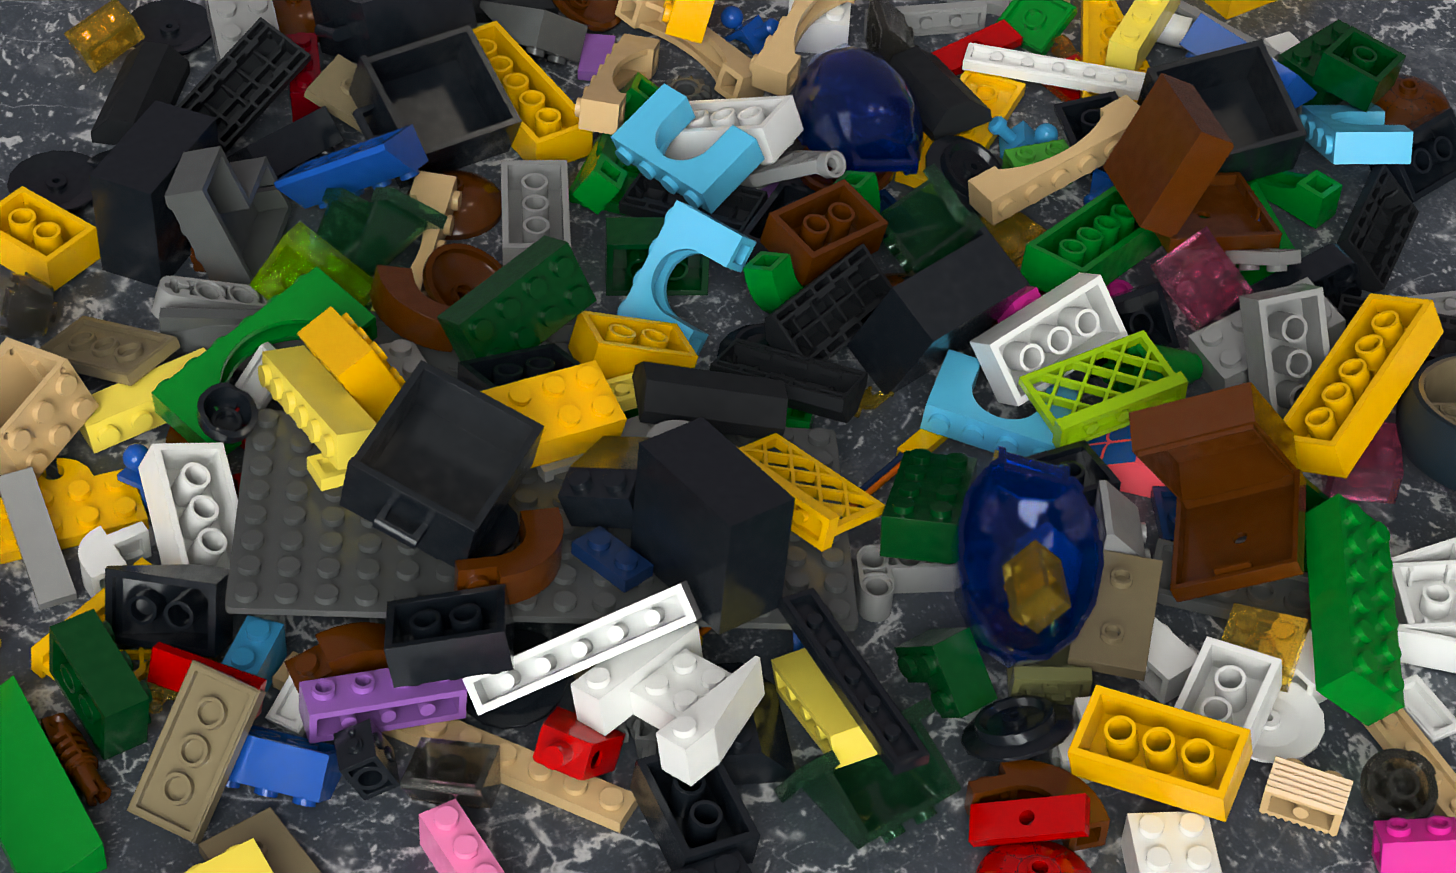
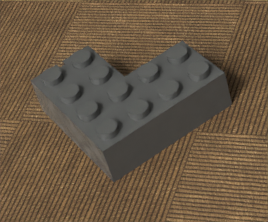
[164,146,293,286]

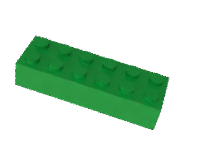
[1020,186,1162,293]
[1305,493,1405,726]

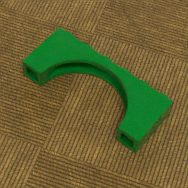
[151,266,377,455]

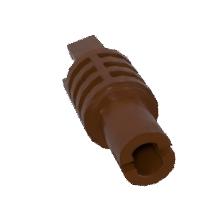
[41,713,111,806]

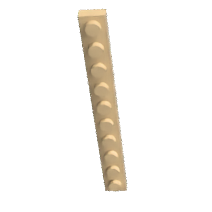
[272,651,638,833]

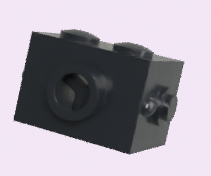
[333,718,400,801]

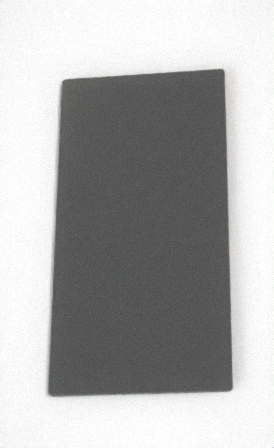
[225,409,859,631]

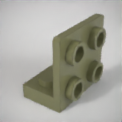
[1004,634,1093,705]

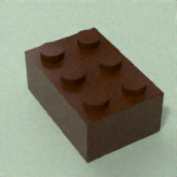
[760,179,888,286]

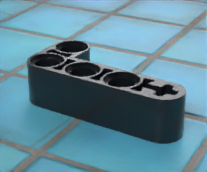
[1227,243,1362,314]

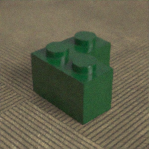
[894,627,998,718]

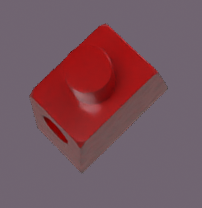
[533,707,625,780]

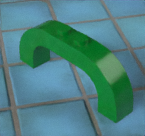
[743,170,880,314]

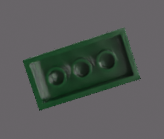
[437,235,597,362]
[880,449,977,564]

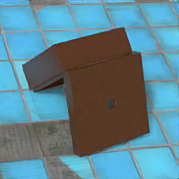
[1103,73,1282,254]
[1129,382,1306,602]

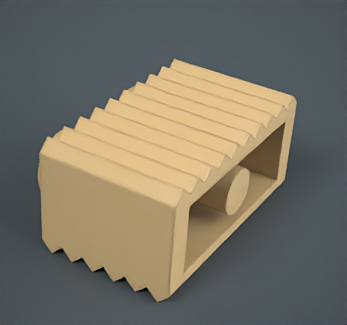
[1259,756,1353,837]

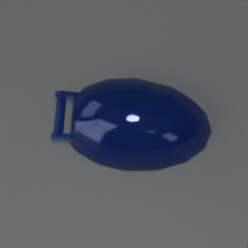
[793,43,924,175]
[951,446,1104,668]

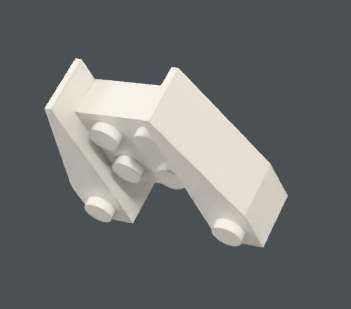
[1391,537,1456,673]
[571,622,765,786]

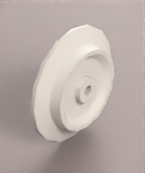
[1251,678,1325,763]

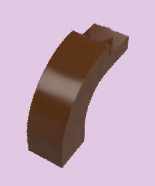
[369,265,453,352]
[454,507,564,605]
[284,622,388,693]
[964,760,1110,852]

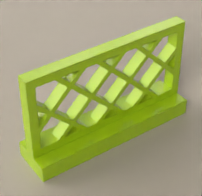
[1018,330,1189,448]

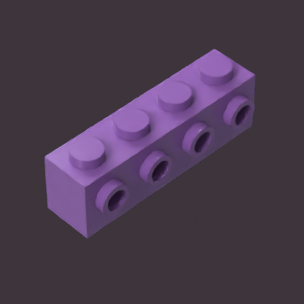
[299,668,467,744]

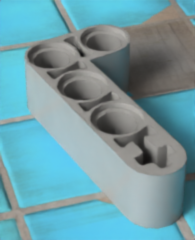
[151,276,284,319]
[854,540,1001,622]

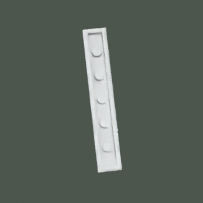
[962,42,1146,100]

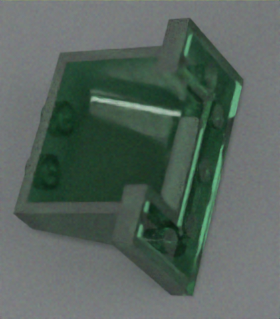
[880,163,990,274]
[305,187,448,281]
[774,698,962,850]

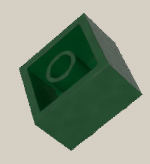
[1312,26,1406,113]

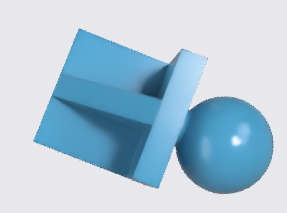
[988,116,1058,160]

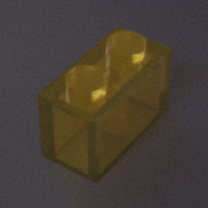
[64,0,145,73]
[1002,539,1072,634]

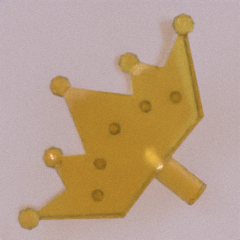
[854,386,894,418]

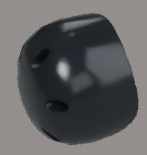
[196,382,258,444]

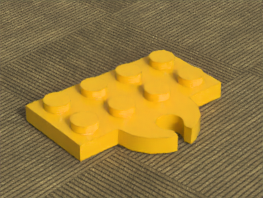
[0,458,149,565]

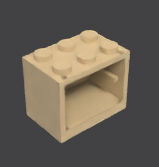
[0,337,99,479]

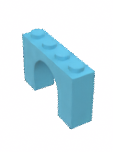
[611,83,765,214]
[1298,105,1413,164]
[617,200,757,355]
[920,349,1079,460]

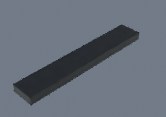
[778,588,930,776]

